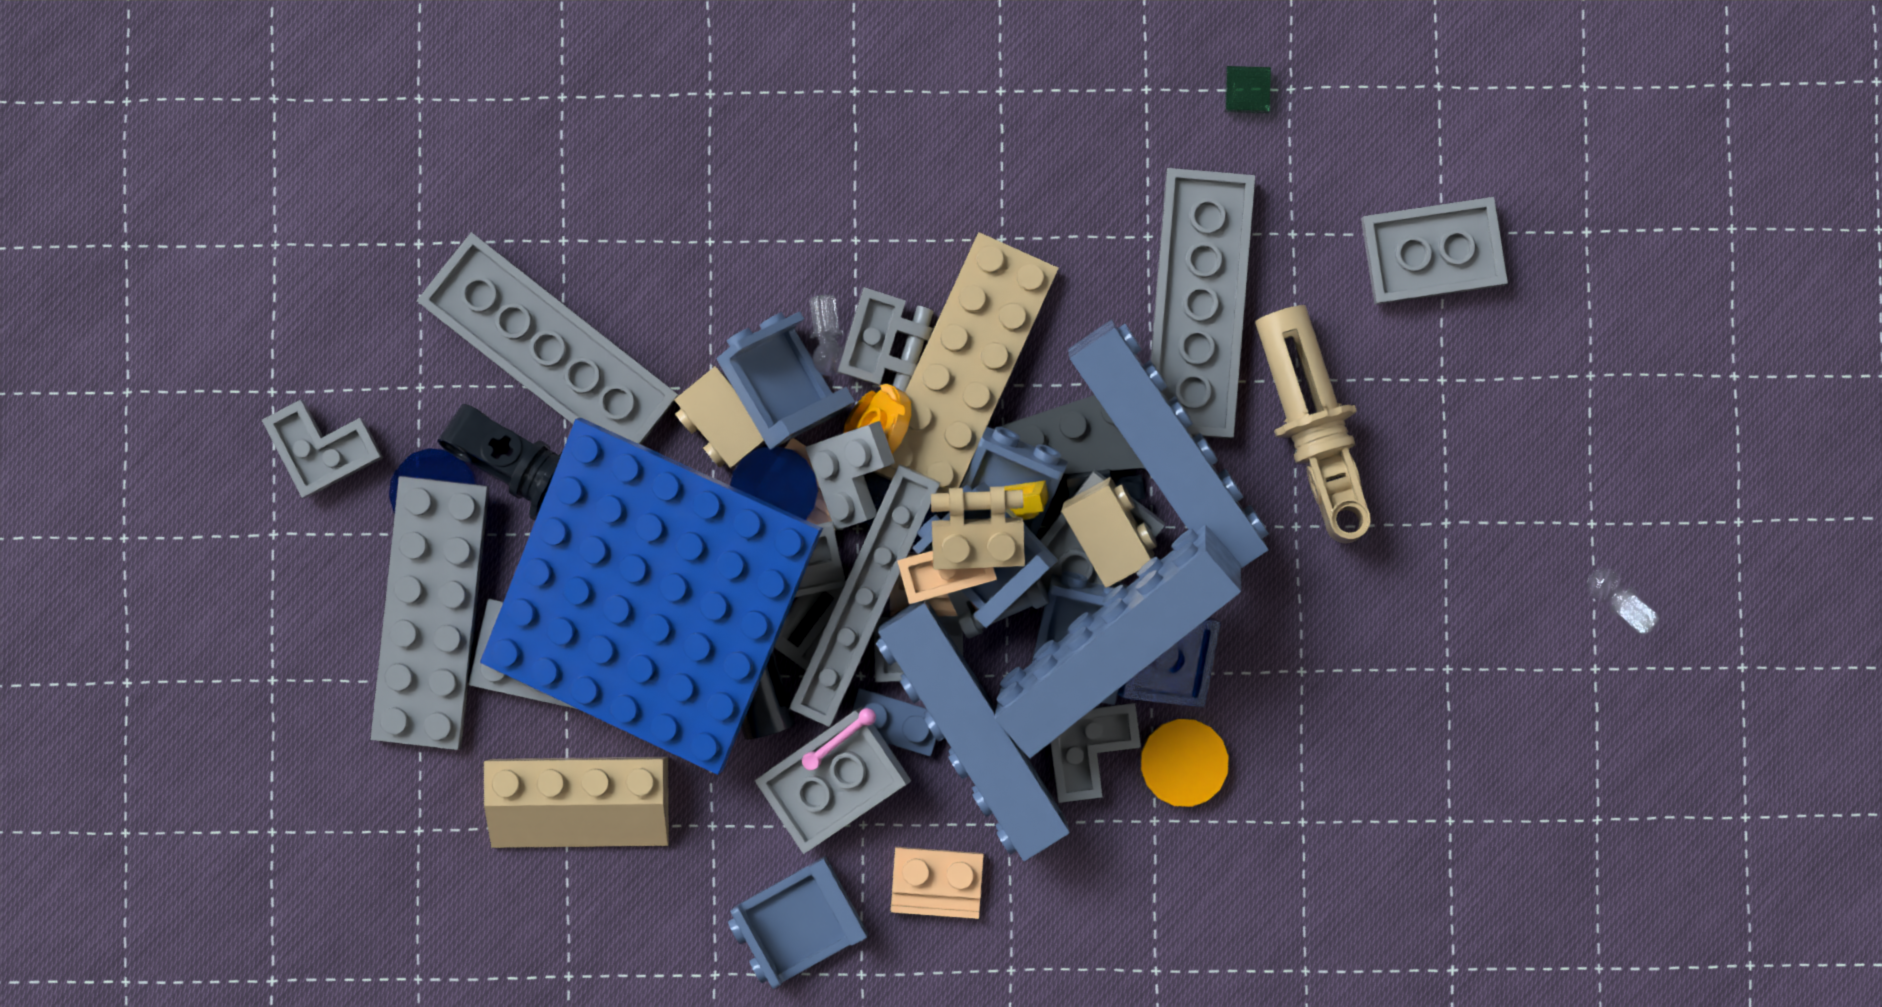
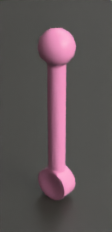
[802,708,876,770]

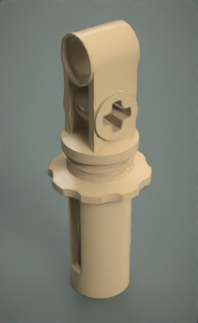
[1255,305,1371,543]

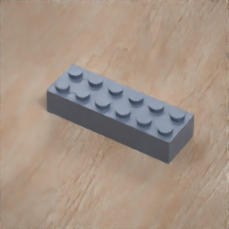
[1068,319,1269,568]
[994,524,1241,758]
[876,600,1070,861]

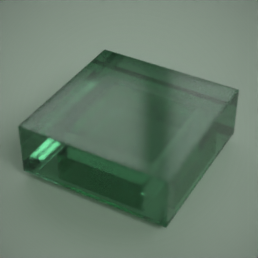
[1224,66,1271,113]

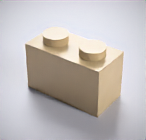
[674,366,766,470]
[1061,477,1157,588]

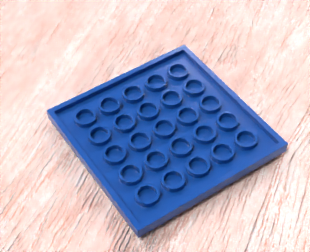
[480,418,823,775]

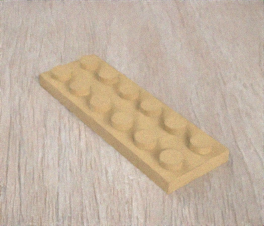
[872,232,1058,493]

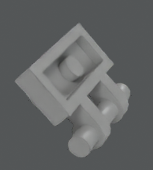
[837,287,934,392]

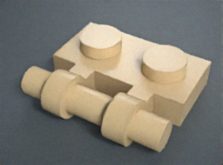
[931,486,1025,570]

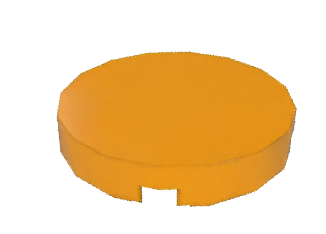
[843,384,911,454]
[1140,719,1229,807]

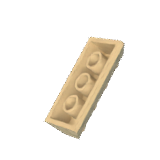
[484,757,669,848]

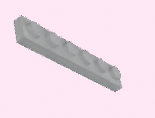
[789,464,941,727]

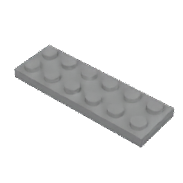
[1150,168,1255,439]
[417,232,679,445]
[370,476,490,750]

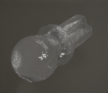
[809,294,845,376]
[1587,568,1660,635]

